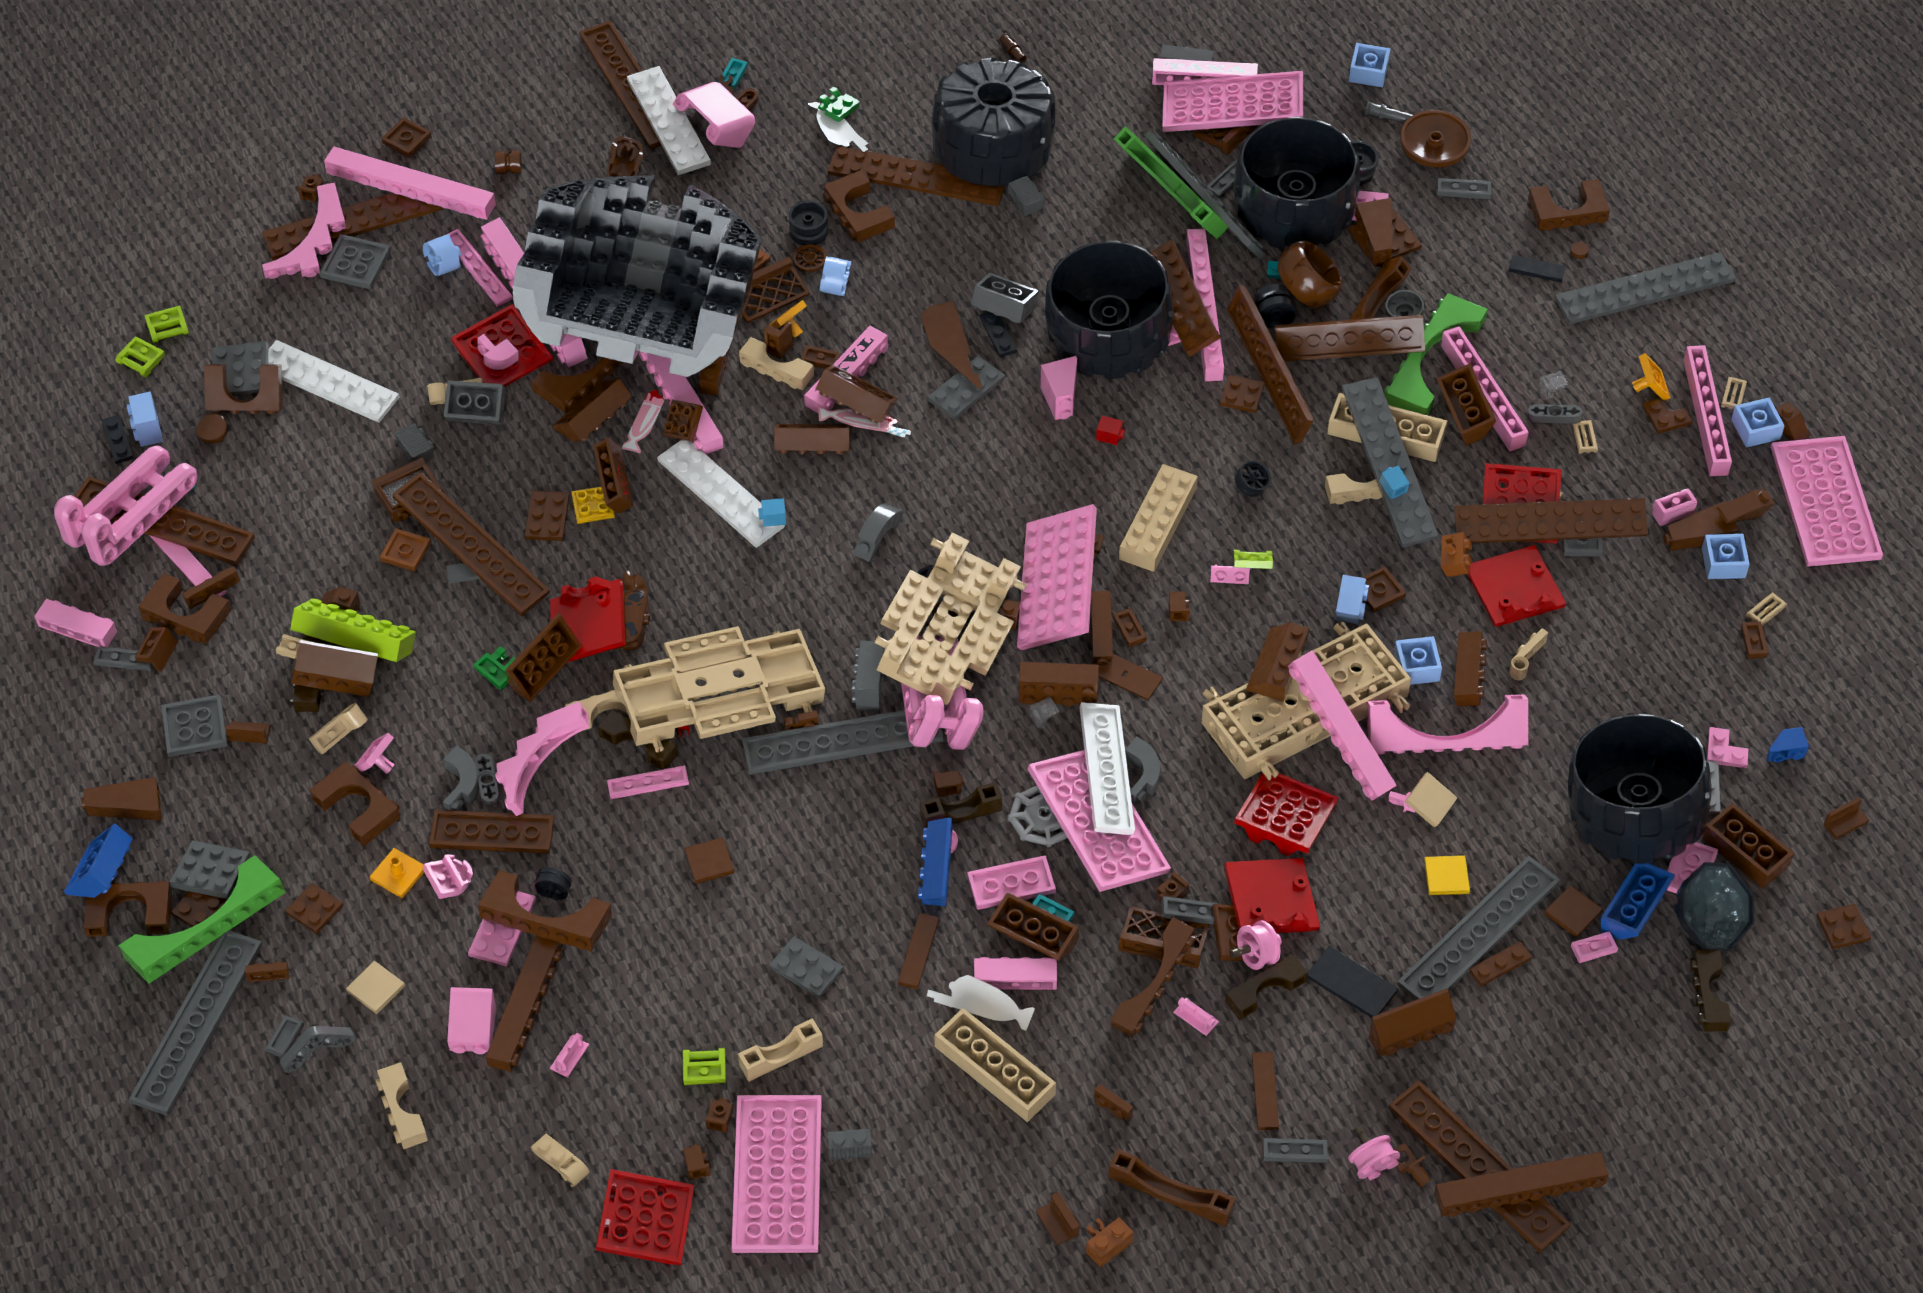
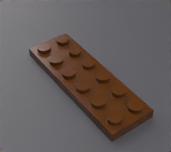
[429,810,555,854]

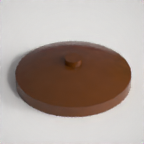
[1400,110,1471,167]

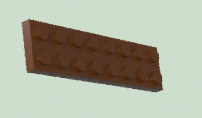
[1149,239,1221,357]
[1275,315,1425,361]

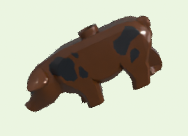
[612,571,650,651]

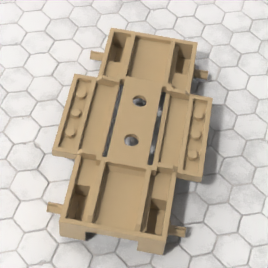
[875,533,1027,705]
[613,626,825,752]

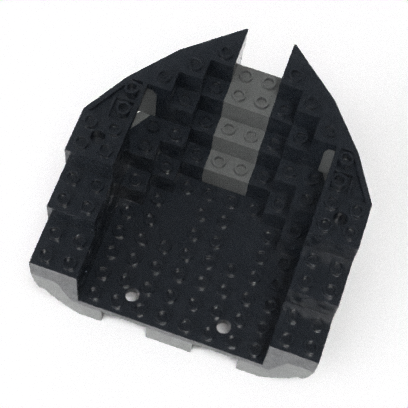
[513,175,762,377]

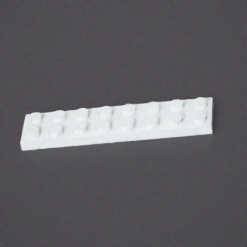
[627,66,711,175]
[268,340,400,423]
[657,440,785,548]
[1079,702,1135,835]

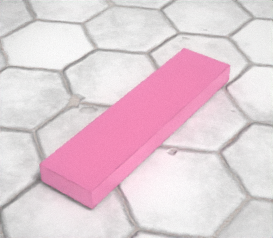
[607,765,689,799]

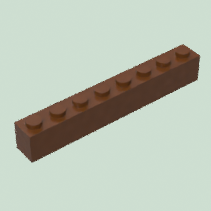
[486,935,566,1072]
[1434,1152,1609,1217]

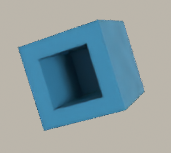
[1380,465,1410,499]
[758,498,786,527]

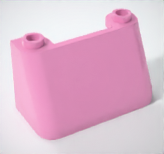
[672,82,755,148]

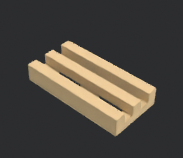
[1721,377,1747,410]
[1572,420,1598,454]
[1746,592,1787,626]

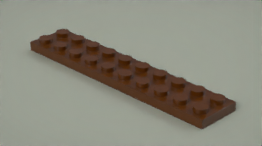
[579,20,661,149]
[828,145,1005,206]
[262,193,444,260]
[1227,285,1314,444]
[392,472,550,616]
[74,476,255,566]
[1454,498,1648,543]
[1388,1080,1571,1253]

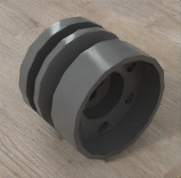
[1386,290,1424,317]

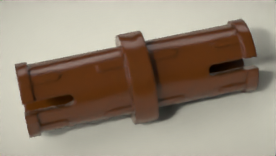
[999,33,1027,63]

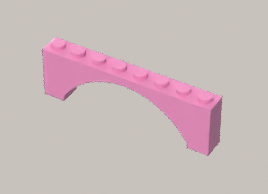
[1367,695,1528,754]

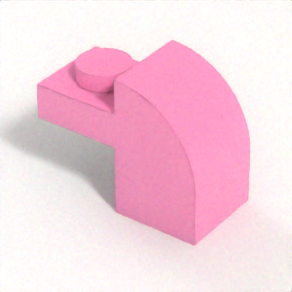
[477,334,518,370]

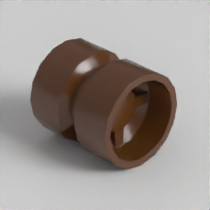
[495,150,522,174]

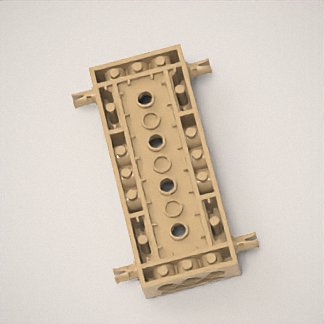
[1202,621,1411,780]

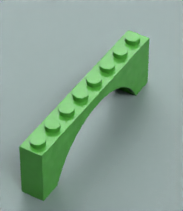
[1114,126,1228,239]
[1384,293,1488,416]
[118,855,286,984]

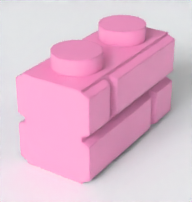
[1652,489,1697,526]

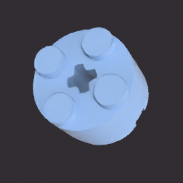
[423,234,461,276]
[819,257,851,296]

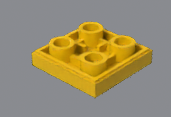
[571,487,615,524]
[1424,856,1470,895]

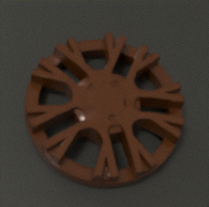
[793,244,827,273]

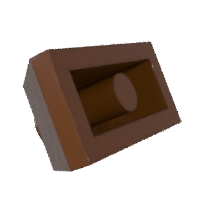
[1776,401,1810,441]
[321,587,361,612]

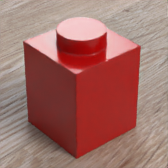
[1096,416,1125,445]

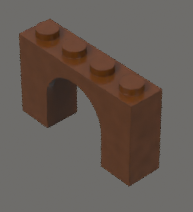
[823,170,895,243]
[1528,179,1610,231]
[204,364,283,414]
[138,573,231,644]
[309,761,400,847]
[83,881,173,937]

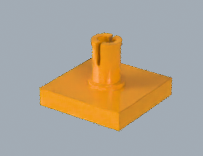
[769,300,807,338]
[1632,353,1670,401]
[370,848,424,898]

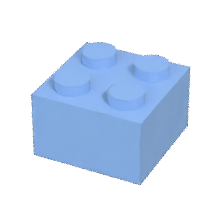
[1349,43,1390,88]
[127,392,163,447]
[1731,398,1784,447]
[1702,534,1749,579]
[1335,575,1369,624]
[1394,636,1442,685]

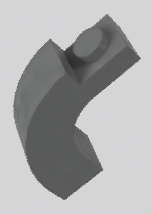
[853,503,904,562]
[1125,736,1160,806]
[443,746,479,811]

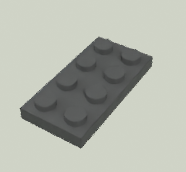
[928,355,1005,420]

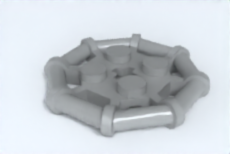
[1007,785,1068,848]

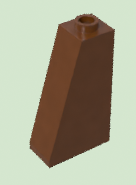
[1355,198,1392,263]
[1663,501,1739,551]
[1090,591,1113,665]
[81,777,162,820]

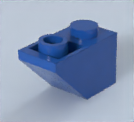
[1766,727,1809,762]

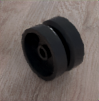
[1352,140,1379,186]
[789,200,828,245]
[1254,283,1297,328]

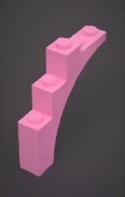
[262,183,345,279]
[495,701,589,816]

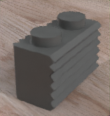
[1008,176,1045,216]
[395,423,434,462]
[828,1129,872,1161]

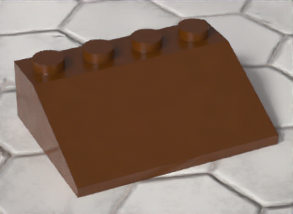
[505,613,582,702]

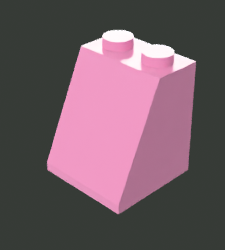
[1040,356,1077,420]
[447,987,497,1054]

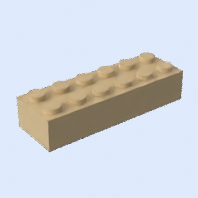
[1327,393,1447,462]
[1119,464,1198,572]
[935,1008,1056,1122]

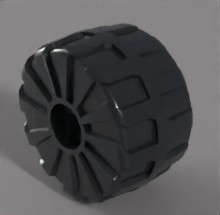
[931,58,1055,186]
[1234,117,1360,249]
[1045,241,1174,379]
[1568,714,1712,864]

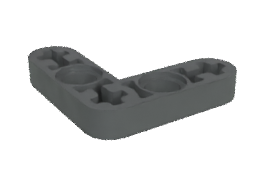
[280,1026,355,1073]

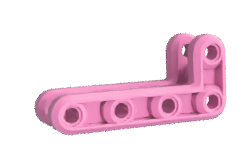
[54,445,197,566]
[901,635,983,750]

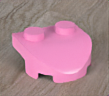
[423,855,473,899]

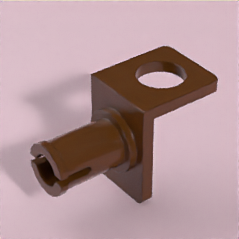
[1394,1143,1431,1188]

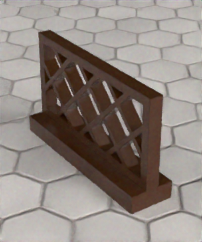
[1193,125,1259,155]
[742,257,810,323]
[1118,906,1210,968]

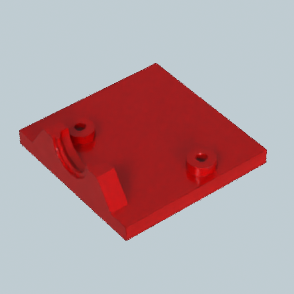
[451,304,553,387]
[1482,463,1562,544]
[1467,545,1566,627]
[550,576,625,662]
[1234,773,1339,856]
[1224,858,1320,933]
[595,1169,694,1265]

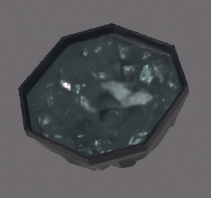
[1674,862,1754,951]

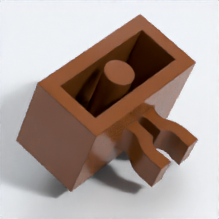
[1441,532,1472,577]
[1086,1217,1133,1267]

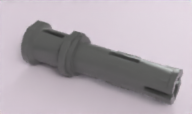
[1364,101,1413,123]

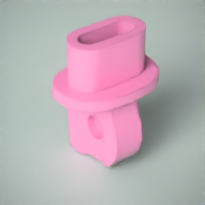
[1389,791,1415,813]

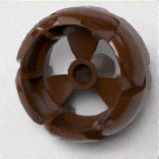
[1277,241,1342,309]

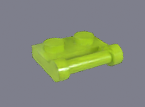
[144,306,189,344]
[115,336,165,378]
[1233,550,1273,569]
[683,1048,726,1085]

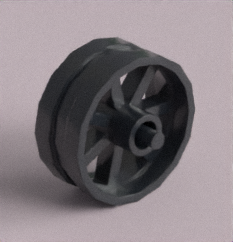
[1234,461,1271,497]
[533,867,572,900]

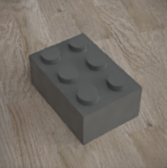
[971,273,1038,323]
[444,380,506,425]
[852,640,884,711]

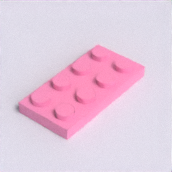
[967,855,1056,910]
[468,891,536,967]

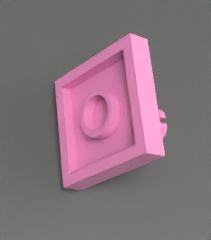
[354,733,395,774]

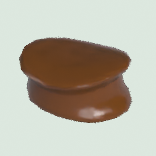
[196,413,228,444]

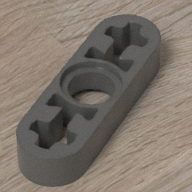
[1528,404,1583,424]
[475,754,500,806]

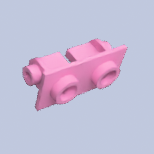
[1210,564,1250,584]
[1173,997,1219,1036]
[550,1033,589,1078]

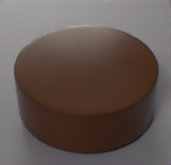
[1570,242,1589,259]

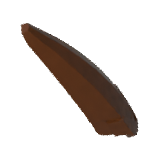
[607,136,644,177]

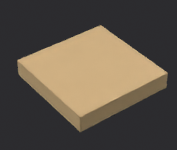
[1404,772,1457,827]
[346,961,405,1014]

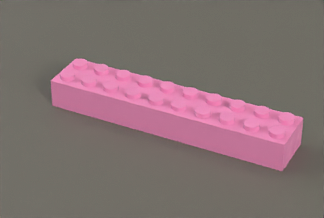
[481,217,588,368]

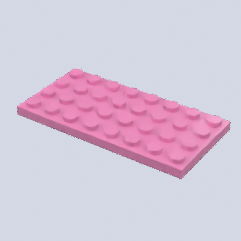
[1162,71,1303,132]
[1771,436,1883,567]
[1017,504,1097,650]
[1028,750,1171,892]
[732,1095,822,1253]

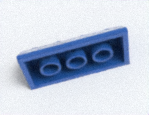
[918,818,953,906]
[64,823,133,898]
[1601,863,1675,940]

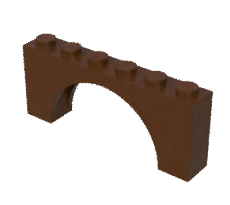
[531,357,625,413]
[478,870,612,952]

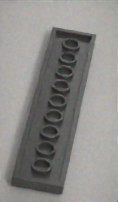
[1144,130,1266,259]
[1555,252,1736,325]
[1342,377,1438,548]
[742,710,943,775]
[1397,856,1560,1000]
[129,931,262,1116]

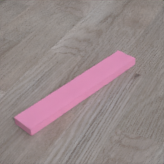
[446,229,513,307]
[150,535,226,597]

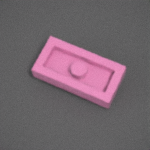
[1571,931,1618,963]

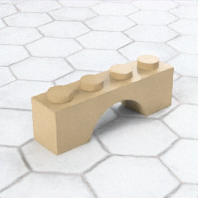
[739,337,814,390]
[1325,473,1382,504]
[565,690,629,730]
[738,1018,823,1082]
[375,1062,428,1149]

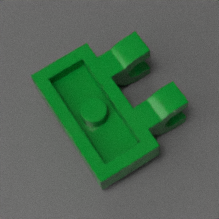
[818,87,860,122]
[473,646,516,690]

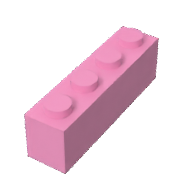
[35,599,117,647]
[974,957,1057,990]

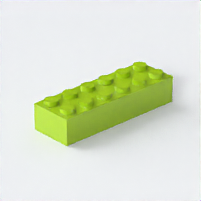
[290,599,416,662]

